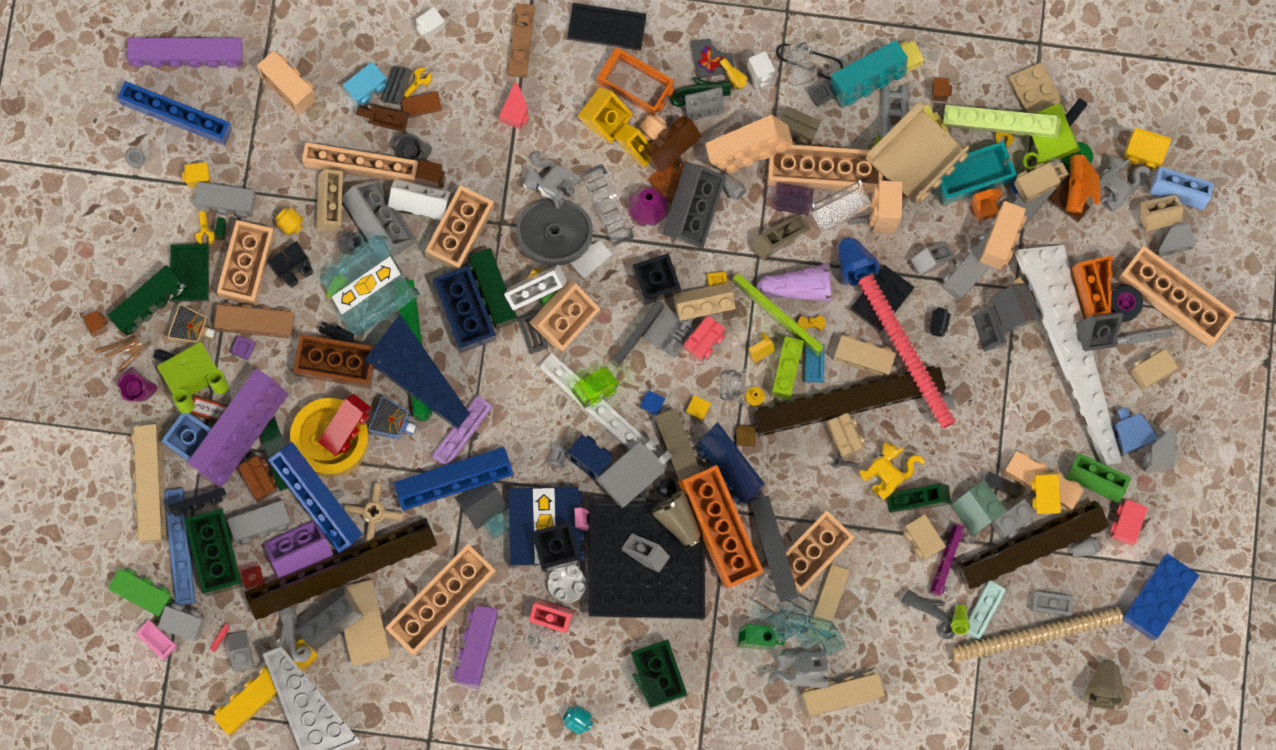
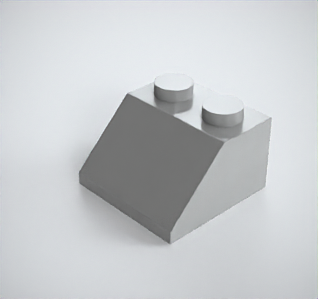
[1141,428,1175,473]

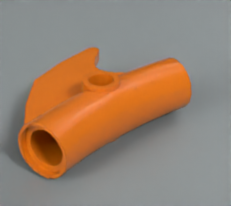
[1065,155,1100,214]

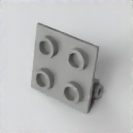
[684,87,724,120]
[644,306,696,358]

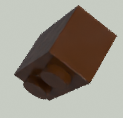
[416,160,446,189]

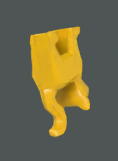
[859,442,925,501]

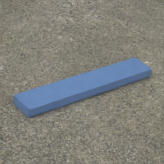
[164,488,196,605]

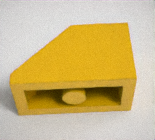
[614,123,649,168]

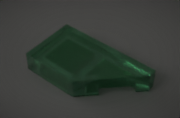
[632,673,667,707]

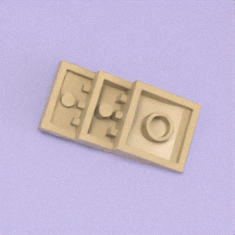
[335,580,391,666]

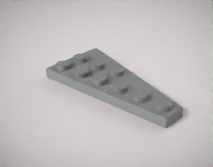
[262,646,360,750]

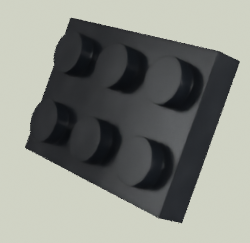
[850,265,915,332]

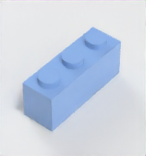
[1150,166,1213,210]

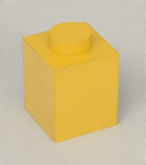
[182,162,211,188]

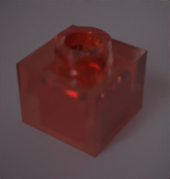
[241,565,265,591]

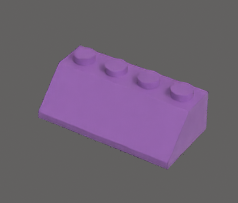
[453,606,498,690]

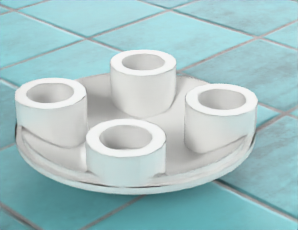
[548,565,586,603]

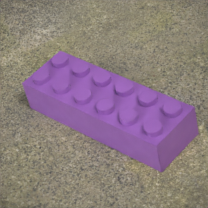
[187,368,289,488]

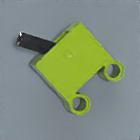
[1014,98,1088,171]
[153,342,229,414]

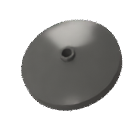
[516,199,593,266]

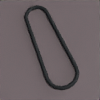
[776,43,843,80]

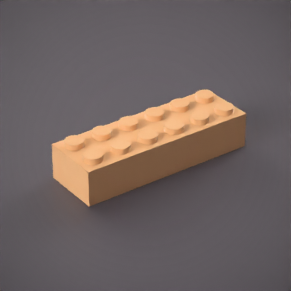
[767,145,883,193]
[1118,246,1236,348]
[385,544,496,658]

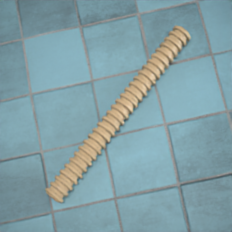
[951,607,1123,663]

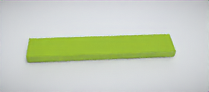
[733,273,824,357]

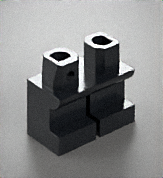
[267,241,314,288]

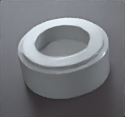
[125,148,145,168]

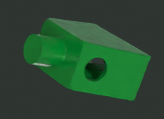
[738,624,786,650]

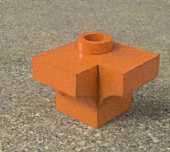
[971,188,1002,222]

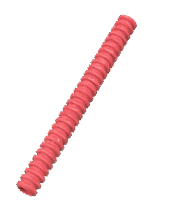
[858,275,956,428]

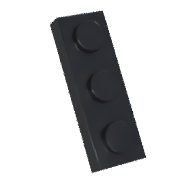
[167,487,226,517]

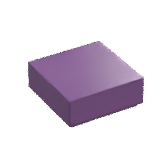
[230,335,256,361]

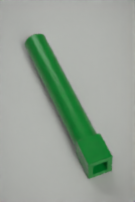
[395,279,433,422]

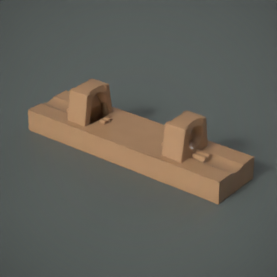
[508,3,535,78]

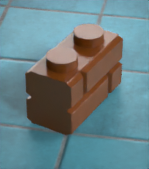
[238,456,278,503]

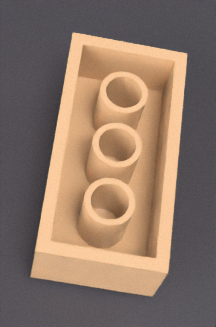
[705,114,793,174]
[425,185,494,270]
[217,220,276,306]
[786,510,855,596]

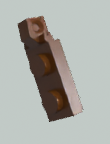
[356,104,410,132]

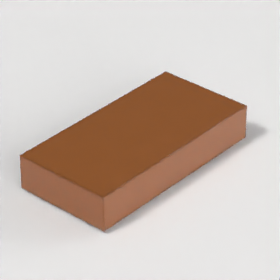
[401,91,442,118]

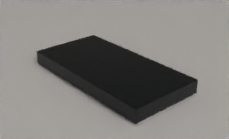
[567,3,647,51]

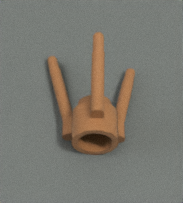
[94,336,143,373]

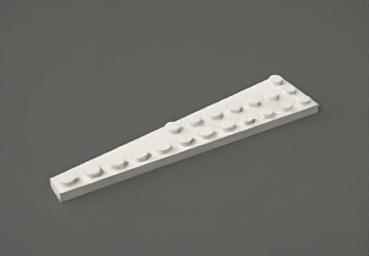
[1014,245,1122,466]

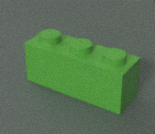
[1066,453,1132,503]
[108,568,173,618]

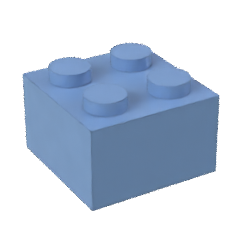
[161,413,211,462]

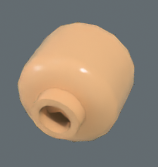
[640,113,667,142]

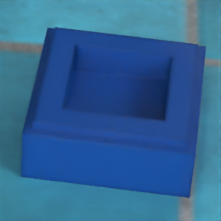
[640,390,665,416]

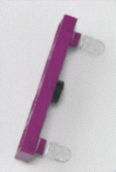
[929,524,976,598]

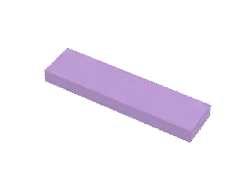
[432,395,493,466]

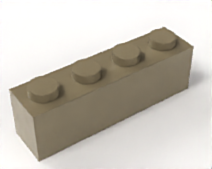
[654,408,704,491]

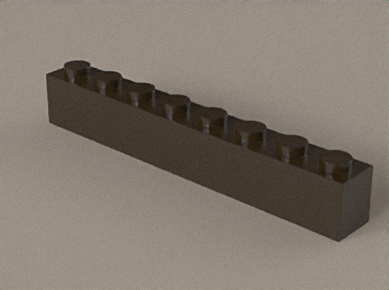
[956,500,1109,589]

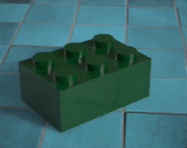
[631,639,688,710]

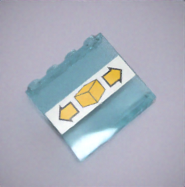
[320,235,421,336]

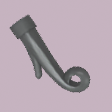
[901,589,955,639]

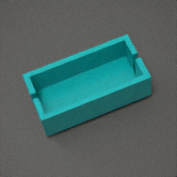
[831,40,908,108]
[938,141,1017,205]

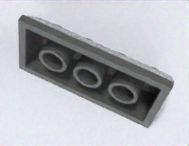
[663,162,726,248]

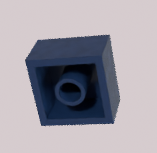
[567,434,613,482]

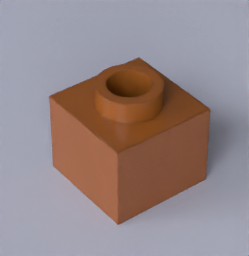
[931,77,952,102]
[83,310,108,338]

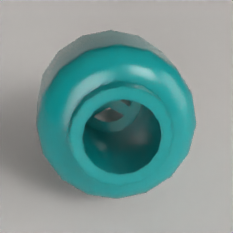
[563,705,593,735]

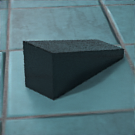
[985,471,1021,498]

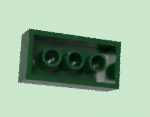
[184,509,244,597]

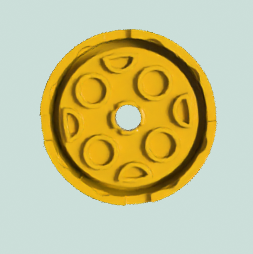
[290,398,369,478]

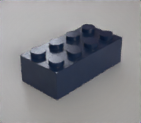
[433,265,496,353]

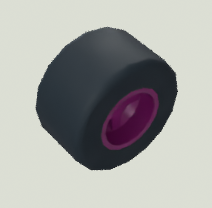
[1111,285,1143,322]

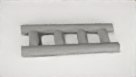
[882,85,909,137]

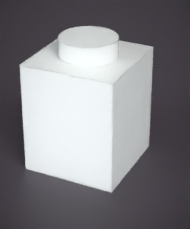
[415,7,446,40]

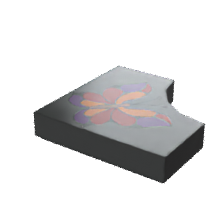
[691,39,734,79]

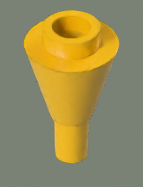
[719,58,748,90]

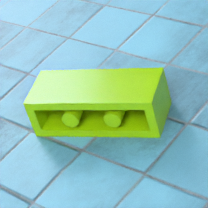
[771,336,804,400]

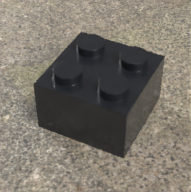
[632,253,681,305]
[532,522,580,572]

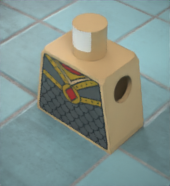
[167,304,217,345]

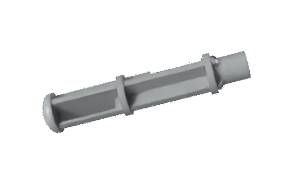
[1116,326,1175,345]

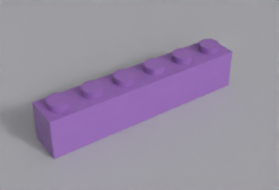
[127,38,243,68]

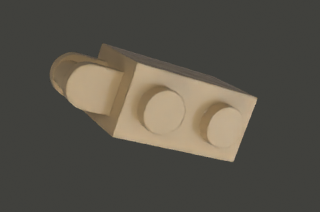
[1014,162,1069,203]

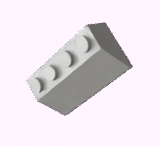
[342,179,417,261]

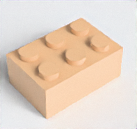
[257,51,315,116]
[869,181,902,234]
[979,201,1027,270]
[529,281,600,351]

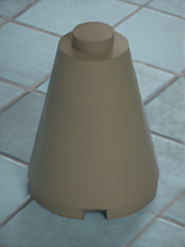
[652,491,701,547]

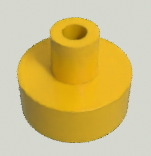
[745,387,765,407]

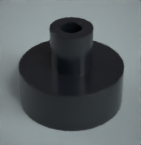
[656,478,676,498]

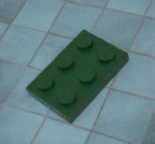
[170,244,210,302]

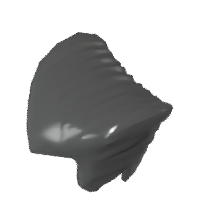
[394,131,432,163]

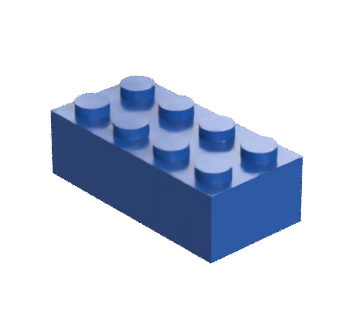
[1123,553,1200,641]

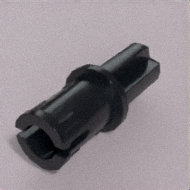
[319,322,354,342]

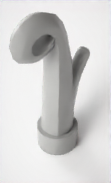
[278,608,311,662]

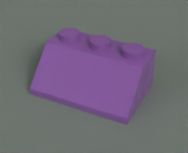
[263,520,333,578]

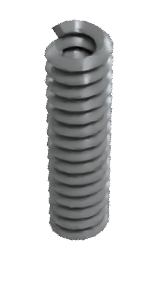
[848,215,870,225]

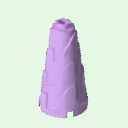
[758,264,831,302]

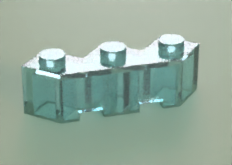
[765,609,846,655]

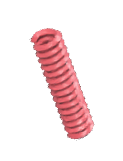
[210,623,230,652]

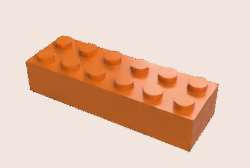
[678,465,764,588]

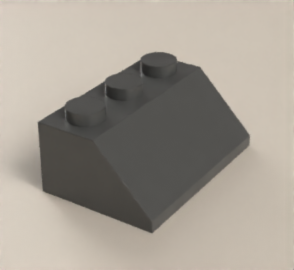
[297,584,363,650]

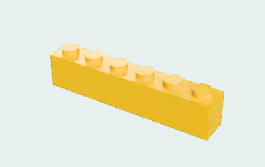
[213,638,319,737]

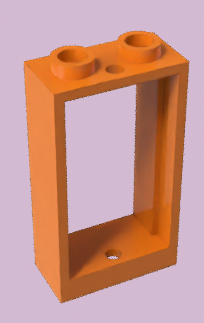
[597,47,675,115]

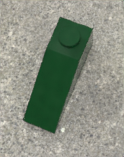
[887,483,951,513]

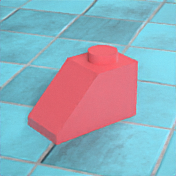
[499,83,530,130]

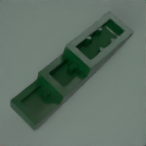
[261,416,290,492]

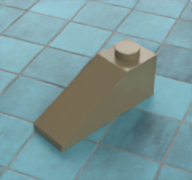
[751,213,810,260]

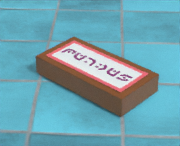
[190,395,229,422]

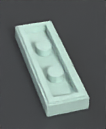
[966,581,1006,641]

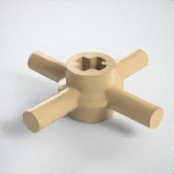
[345,483,403,541]

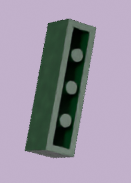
[467,248,518,329]
[108,265,185,336]

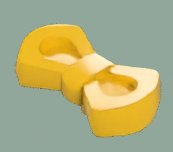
[797,315,826,331]

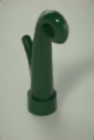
[671,77,731,107]

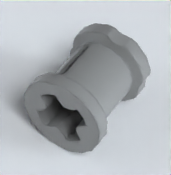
[547,445,569,469]

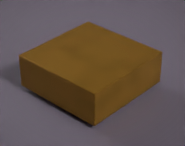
[736,426,756,447]

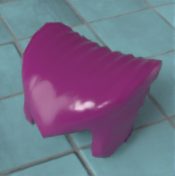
[117,367,157,402]

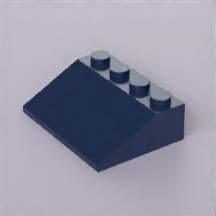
[696,422,765,507]

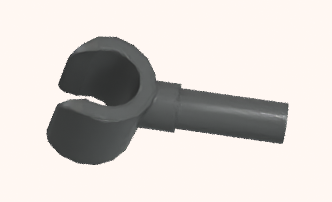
[831,455,858,469]

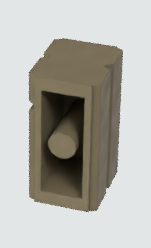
[780,106,821,145]

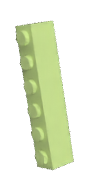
[943,105,1061,138]

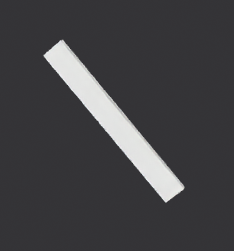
[539,353,663,458]

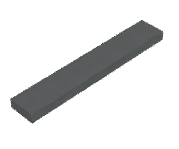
[750,495,799,603]

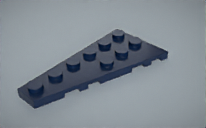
[365,314,470,430]

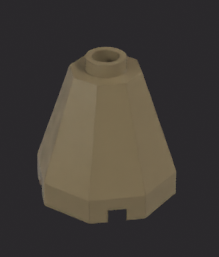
[1084,660,1126,710]

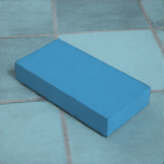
[804,345,825,383]

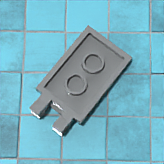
[596,436,673,509]

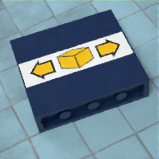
[509,487,584,568]

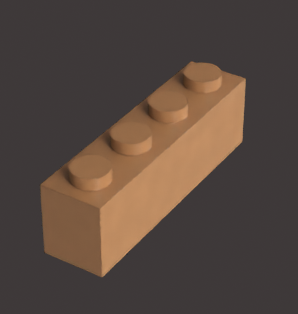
[214,303,295,339]

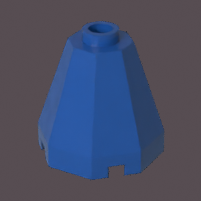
[838,237,880,286]

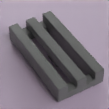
[382,66,412,105]
[519,312,548,355]

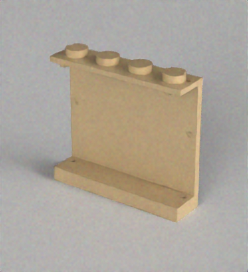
[866,102,969,205]

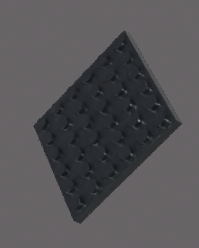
[588,500,705,620]

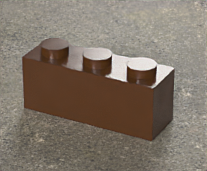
[641,116,703,173]

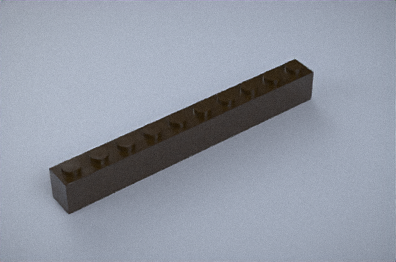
[754,366,946,437]
[244,517,437,620]

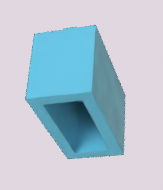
[343,62,388,106]

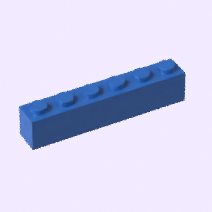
[117,81,232,146]
[268,442,363,553]
[393,447,513,511]

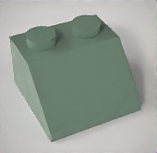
[950,480,1007,536]

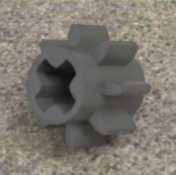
[338,231,361,255]

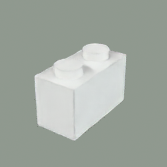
[746,51,775,89]

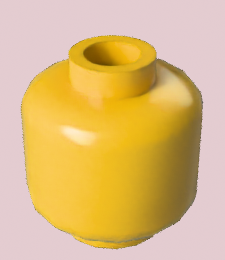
[275,207,304,236]

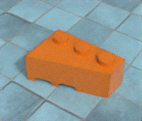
[1071,255,1113,319]

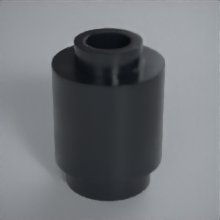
[929,308,951,337]

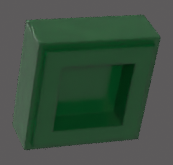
[215,217,227,241]

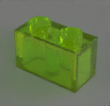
[572,366,619,409]

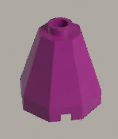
[629,187,667,226]

